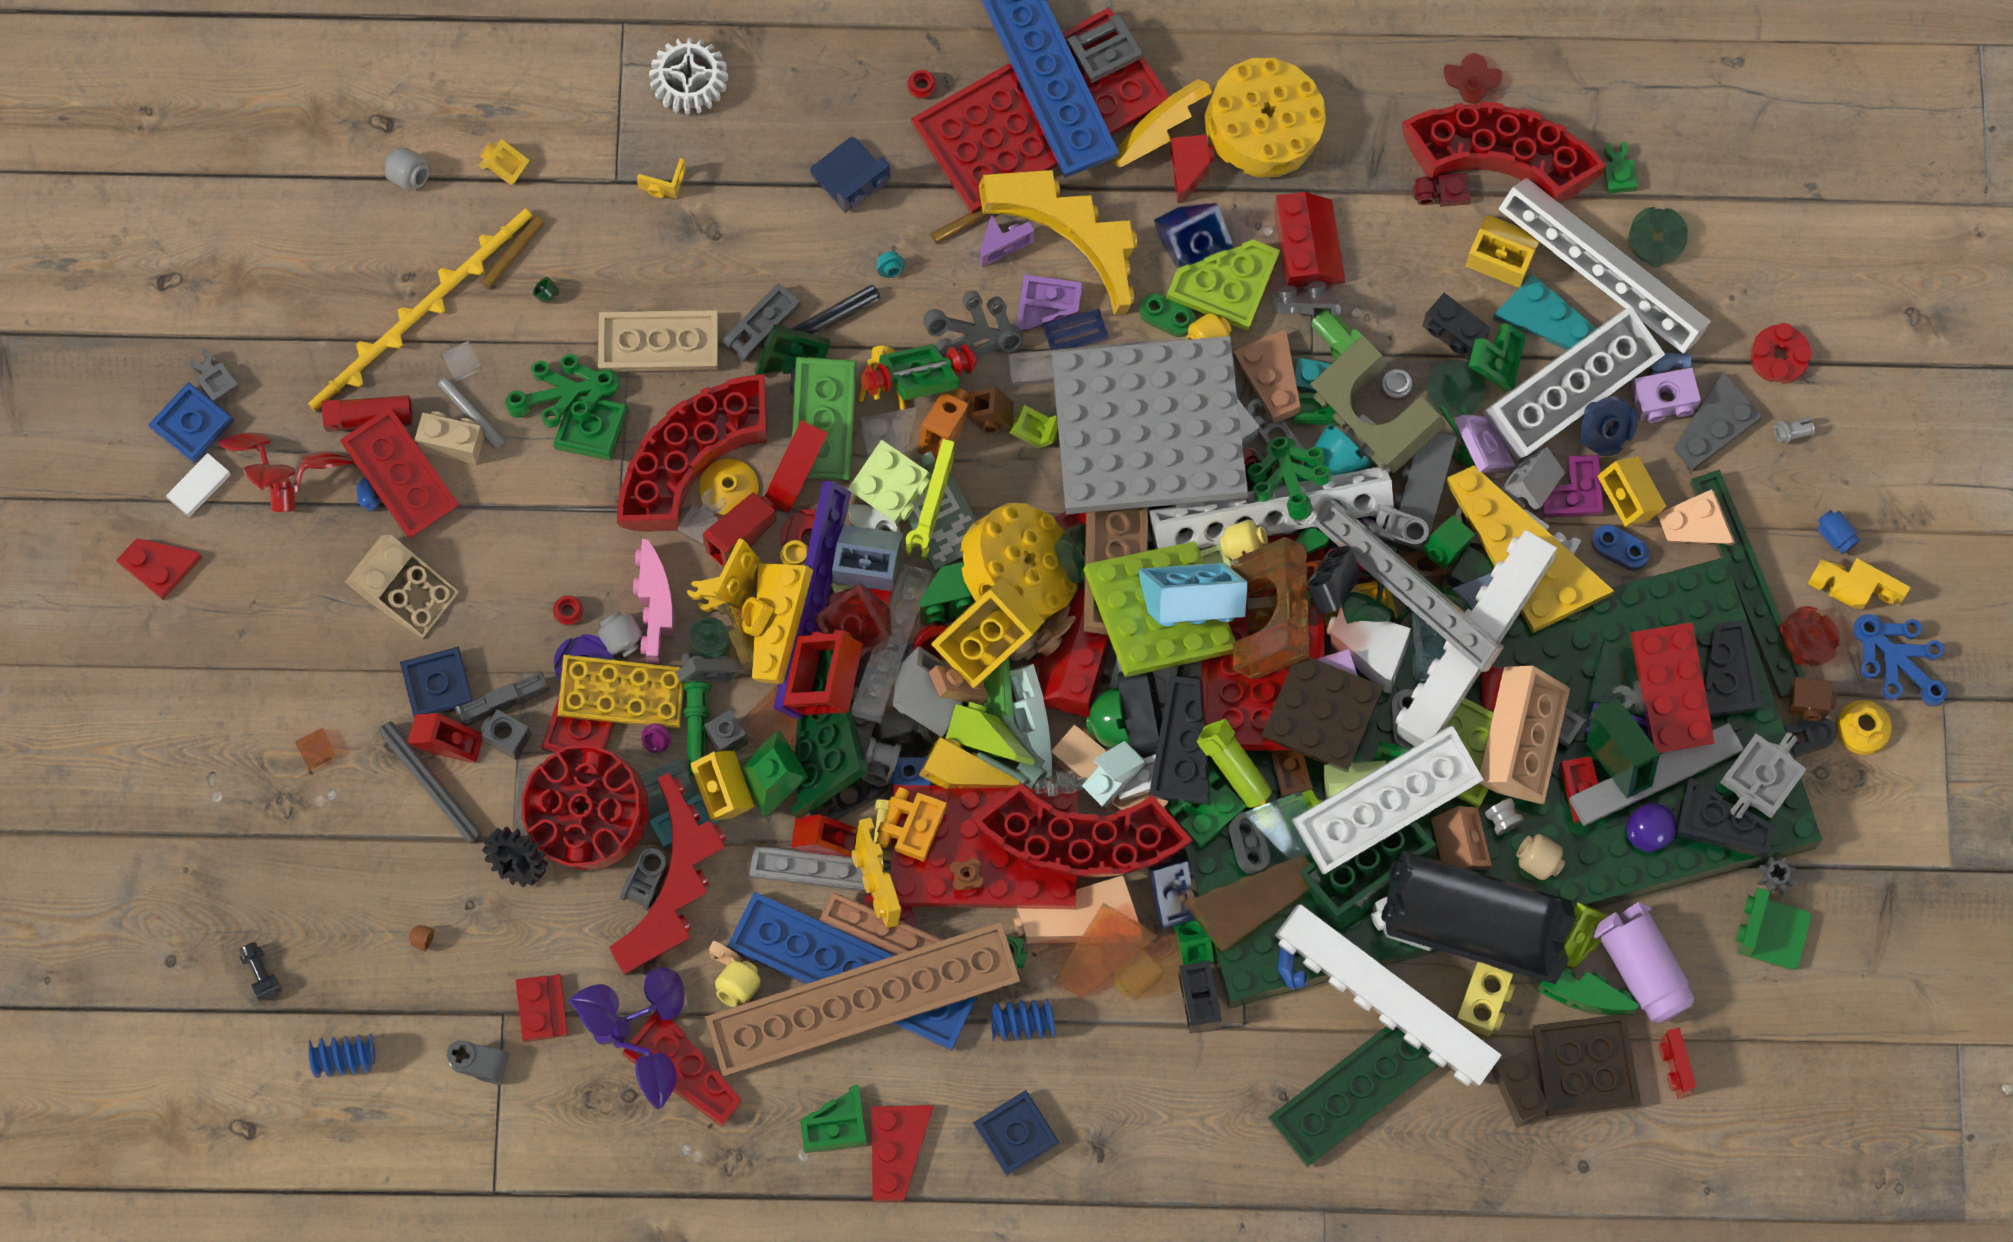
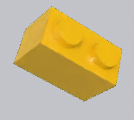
[1597,456,1667,527]
[690,750,755,821]

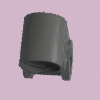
[862,737,901,786]
[620,848,668,911]
[447,1040,510,1085]

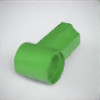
[1311,308,1362,360]

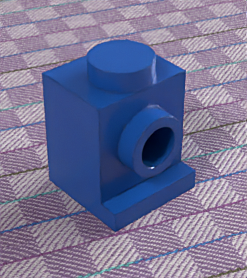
[888,756,931,786]

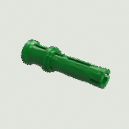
[683,682,711,776]

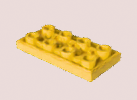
[557,655,684,729]

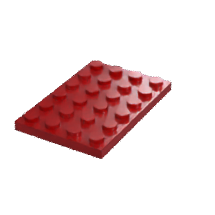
[891,785,1078,910]

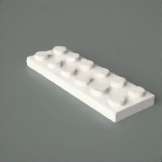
[1292,726,1484,874]

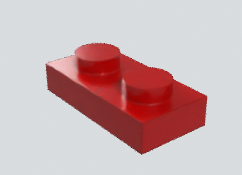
[1559,756,1604,823]

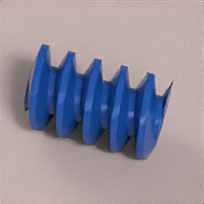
[991,999,1055,1042]
[309,1033,376,1078]

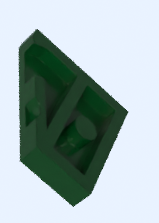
[754,324,831,375]

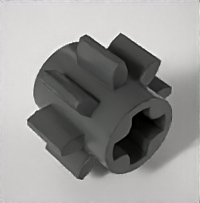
[1757,856,1796,896]

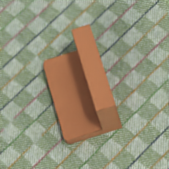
[1431,806,1492,870]

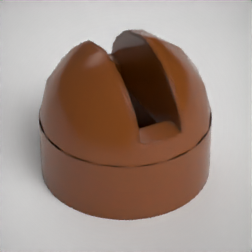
[409,925,435,952]

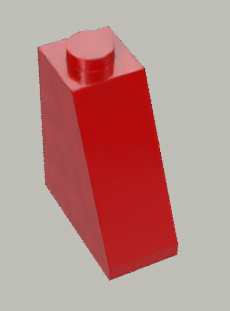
[703,492,777,568]

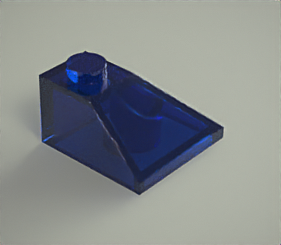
[1154,203,1234,268]

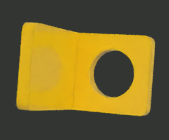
[637,158,686,199]

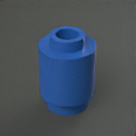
[1816,510,1861,555]

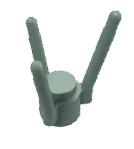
[977,715,1047,790]

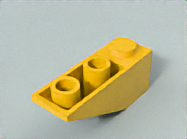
[918,737,1020,789]

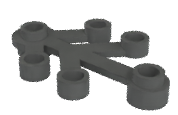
[923,291,1023,360]

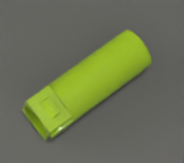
[1197,719,1272,808]

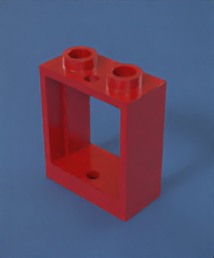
[783,630,863,716]

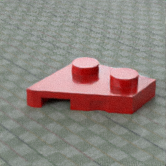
[116,538,202,600]

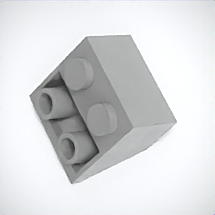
[893,646,963,737]

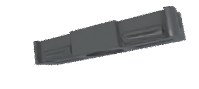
[455,671,550,726]

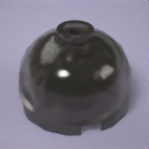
[872,708,934,758]

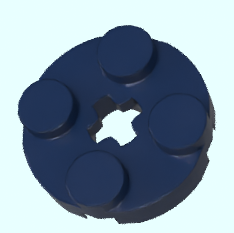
[1581,396,1637,457]

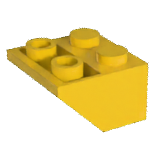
[1465,214,1540,288]

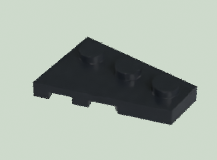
[1705,620,1762,717]
[1676,776,1775,859]

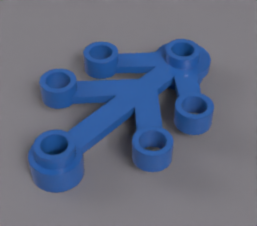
[1853,614,1947,707]

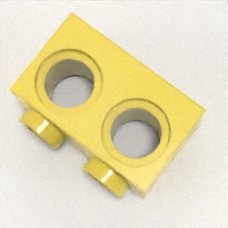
[1456,962,1515,1037]

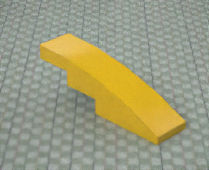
[1110,79,1212,168]

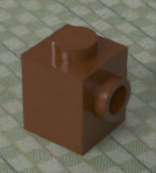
[968,387,1014,434]
[1789,677,1837,721]

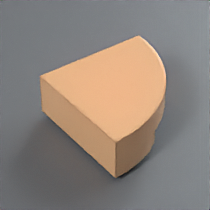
[709,940,743,966]

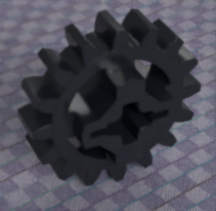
[482,826,548,887]

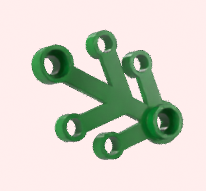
[505,354,620,428]
[1247,437,1331,520]

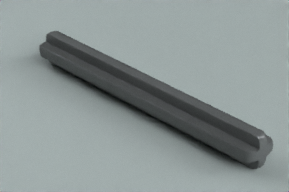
[379,721,482,844]

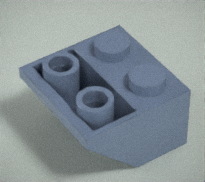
[832,525,904,591]

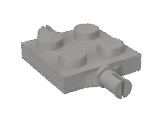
[1720,733,1807,818]

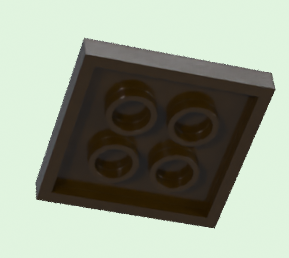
[1261,652,1383,773]
[1532,1014,1641,1119]

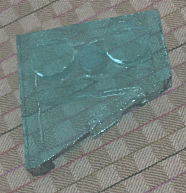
[1245,791,1310,860]

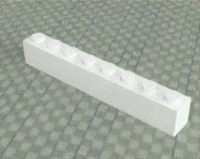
[1499,178,1712,354]
[1395,530,1557,746]
[1275,904,1501,1087]

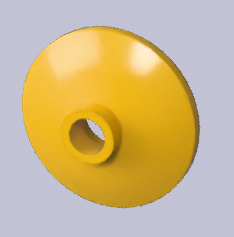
[699,459,759,516]

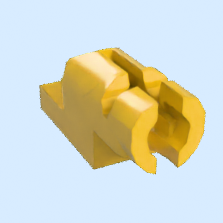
[1807,557,1911,610]

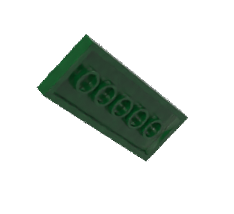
[1268,1026,1439,1168]

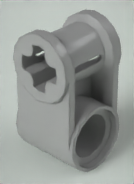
[1375,504,1429,547]

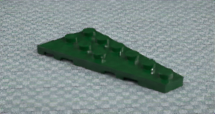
[792,624,868,819]

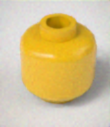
[1186,313,1232,340]

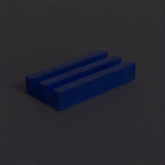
[1043,308,1108,354]

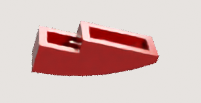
[765,420,829,513]

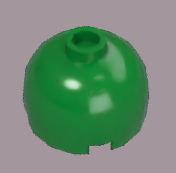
[1086,688,1130,748]

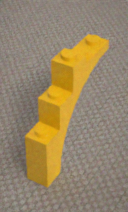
[979,170,1137,315]

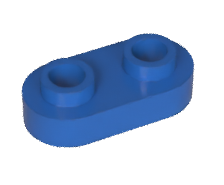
[1591,525,1650,571]

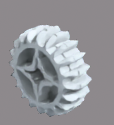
[649,37,728,115]

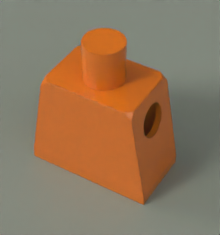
[918,388,970,460]

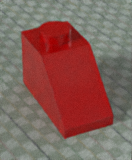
[1170,135,1214,203]
[408,713,483,763]
[791,814,858,858]

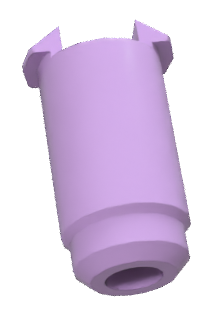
[1594,902,1695,1024]

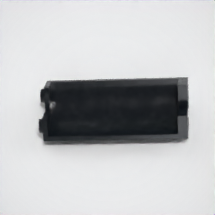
[1381,850,1576,985]

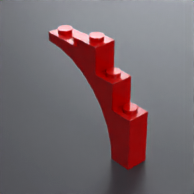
[609,772,726,975]

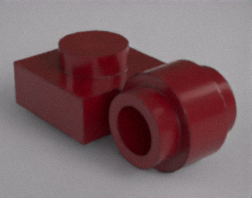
[1413,173,1471,207]

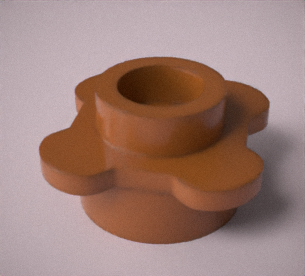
[950,858,983,891]

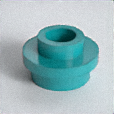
[876,251,905,278]

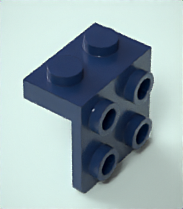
[810,137,891,213]

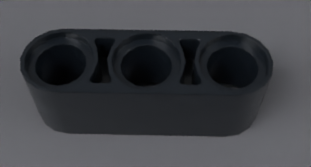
[1307,546,1361,614]
[1118,671,1162,757]

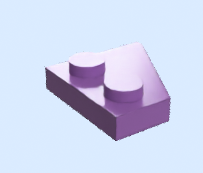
[1016,274,1083,332]

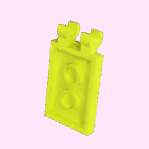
[906,439,954,560]

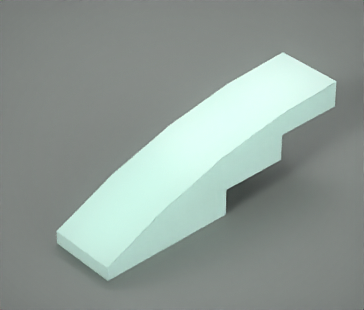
[1009,664,1052,788]

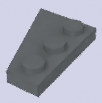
[1673,372,1762,471]

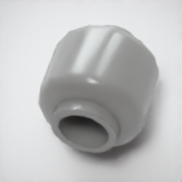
[385,148,429,190]
[598,610,643,657]

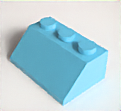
[1139,563,1247,626]

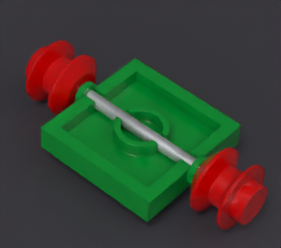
[861,344,977,401]

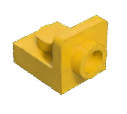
[478,139,530,185]

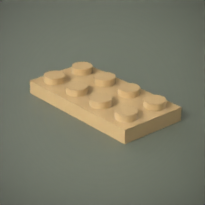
[598,310,718,372]

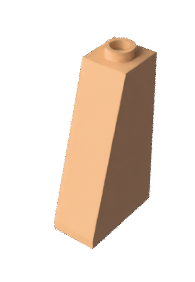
[1013,875,1142,944]

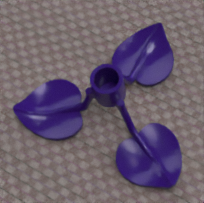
[568,967,685,1109]

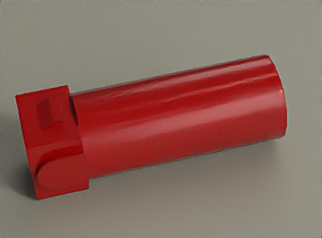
[322,395,413,432]

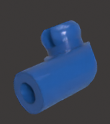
[1278,948,1307,990]

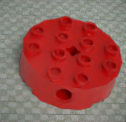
[521,745,649,870]

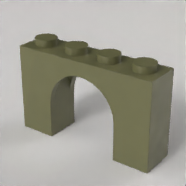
[1310,335,1447,474]

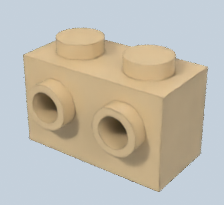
[415,412,484,465]

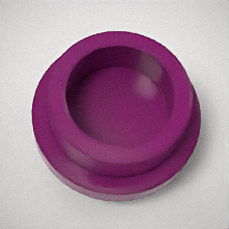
[641,723,672,753]

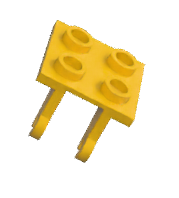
[687,538,763,617]

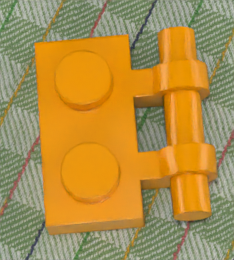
[875,787,947,861]

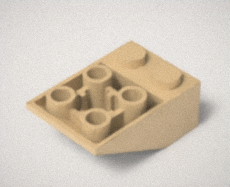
[345,534,459,639]

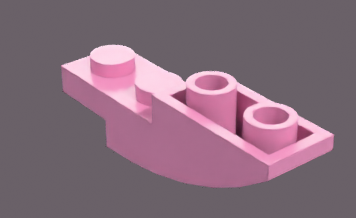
[633,539,674,664]

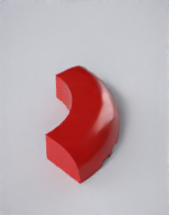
[1402,102,1606,204]
[617,374,767,532]
[973,783,1192,877]

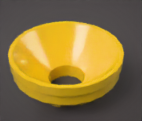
[1835,700,1892,755]

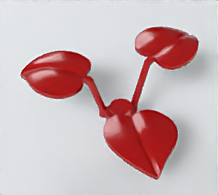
[219,432,357,512]

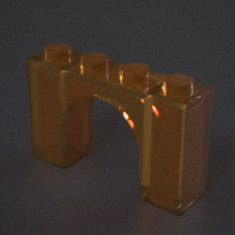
[1231,537,1309,680]

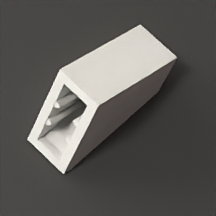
[1327,607,1411,694]

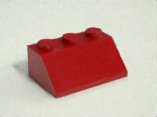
[1274,192,1345,288]

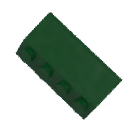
[1299,821,1437,931]

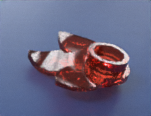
[1444,53,1502,104]

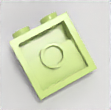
[848,440,932,524]

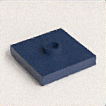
[400,646,473,718]
[973,1090,1060,1177]

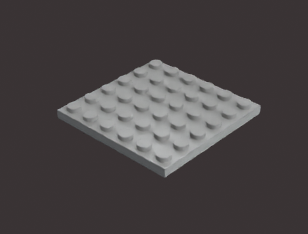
[1051,336,1248,514]

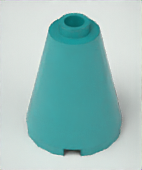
[1296,423,1373,482]

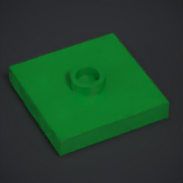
[553,395,629,461]

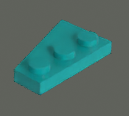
[1493,274,1597,350]

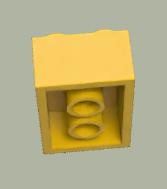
[931,577,1045,688]

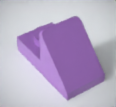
[980,216,1035,267]

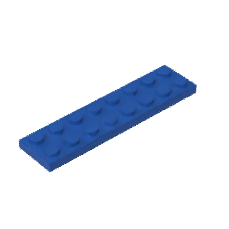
[981,0,1119,178]
[727,892,978,1051]

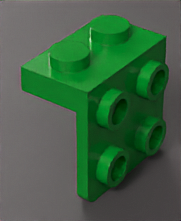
[1735,888,1811,970]

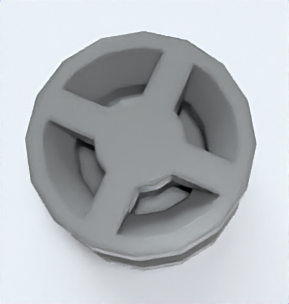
[1485,798,1524,835]

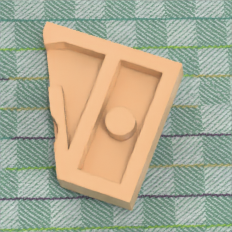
[1657,489,1735,545]

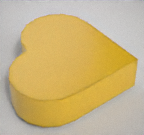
[742,597,775,637]

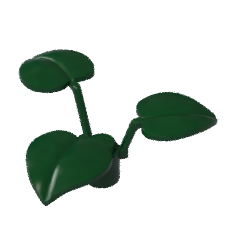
[1342,569,1472,625]

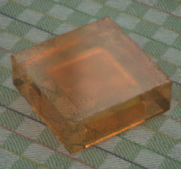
[295,728,337,770]

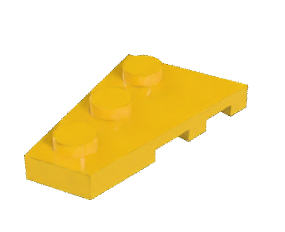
[852,817,901,928]

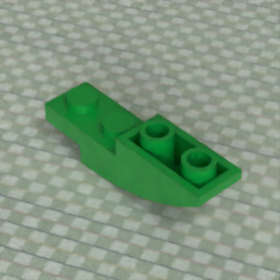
[1537,967,1640,1016]

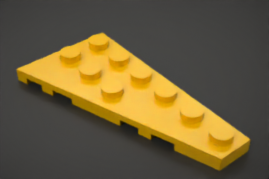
[1446,466,1614,633]

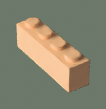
[1051,725,1168,812]

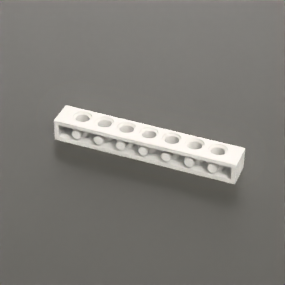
[1149,467,1394,550]

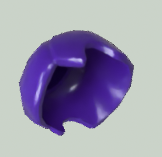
[1626,803,1677,853]

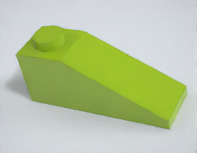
[946,702,1035,766]

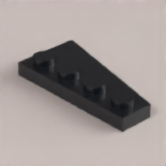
[1149,676,1211,806]

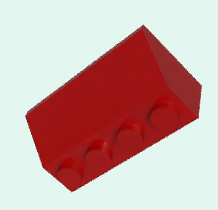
[1038,589,1112,717]

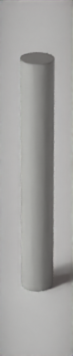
[438,377,505,448]

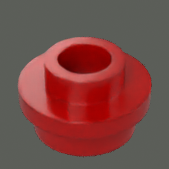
[907,70,936,99]
[553,595,583,626]

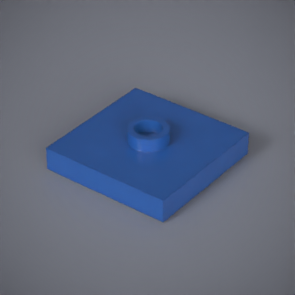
[148,382,234,464]

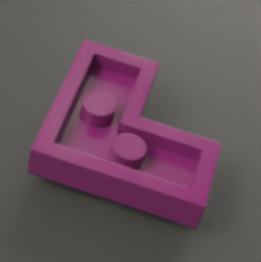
[1541,455,1604,518]

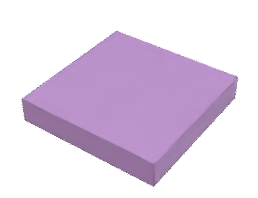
[1454,415,1516,474]

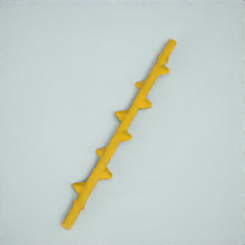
[307,208,533,412]

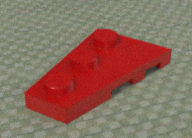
[871,1105,934,1202]

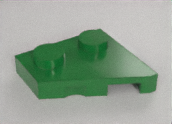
[800,1085,866,1153]

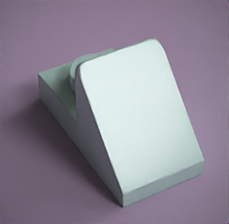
[1082,741,1147,808]

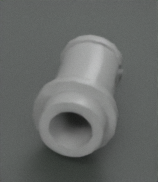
[1774,417,1815,444]

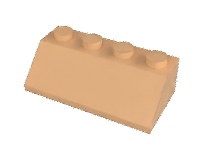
[1479,666,1570,804]

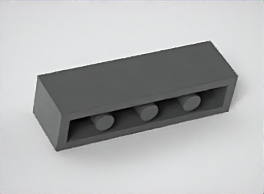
[1390,432,1457,552]

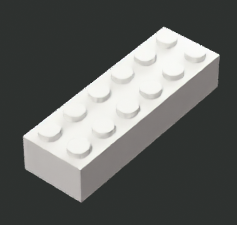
[1482,306,1665,461]

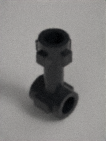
[239,942,282,1001]

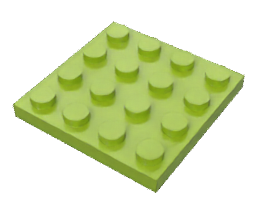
[1083,541,1238,677]

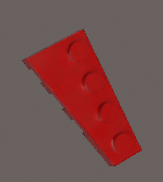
[622,1010,741,1127]

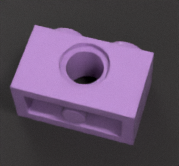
[1630,368,1701,423]

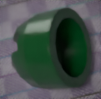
[533,277,559,303]

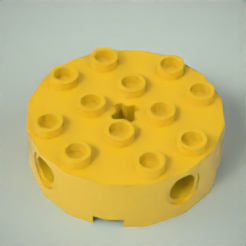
[1205,58,1326,177]
[960,503,1079,620]

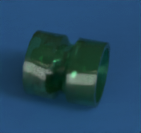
[689,617,731,659]

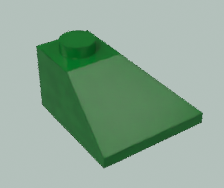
[740,730,808,816]

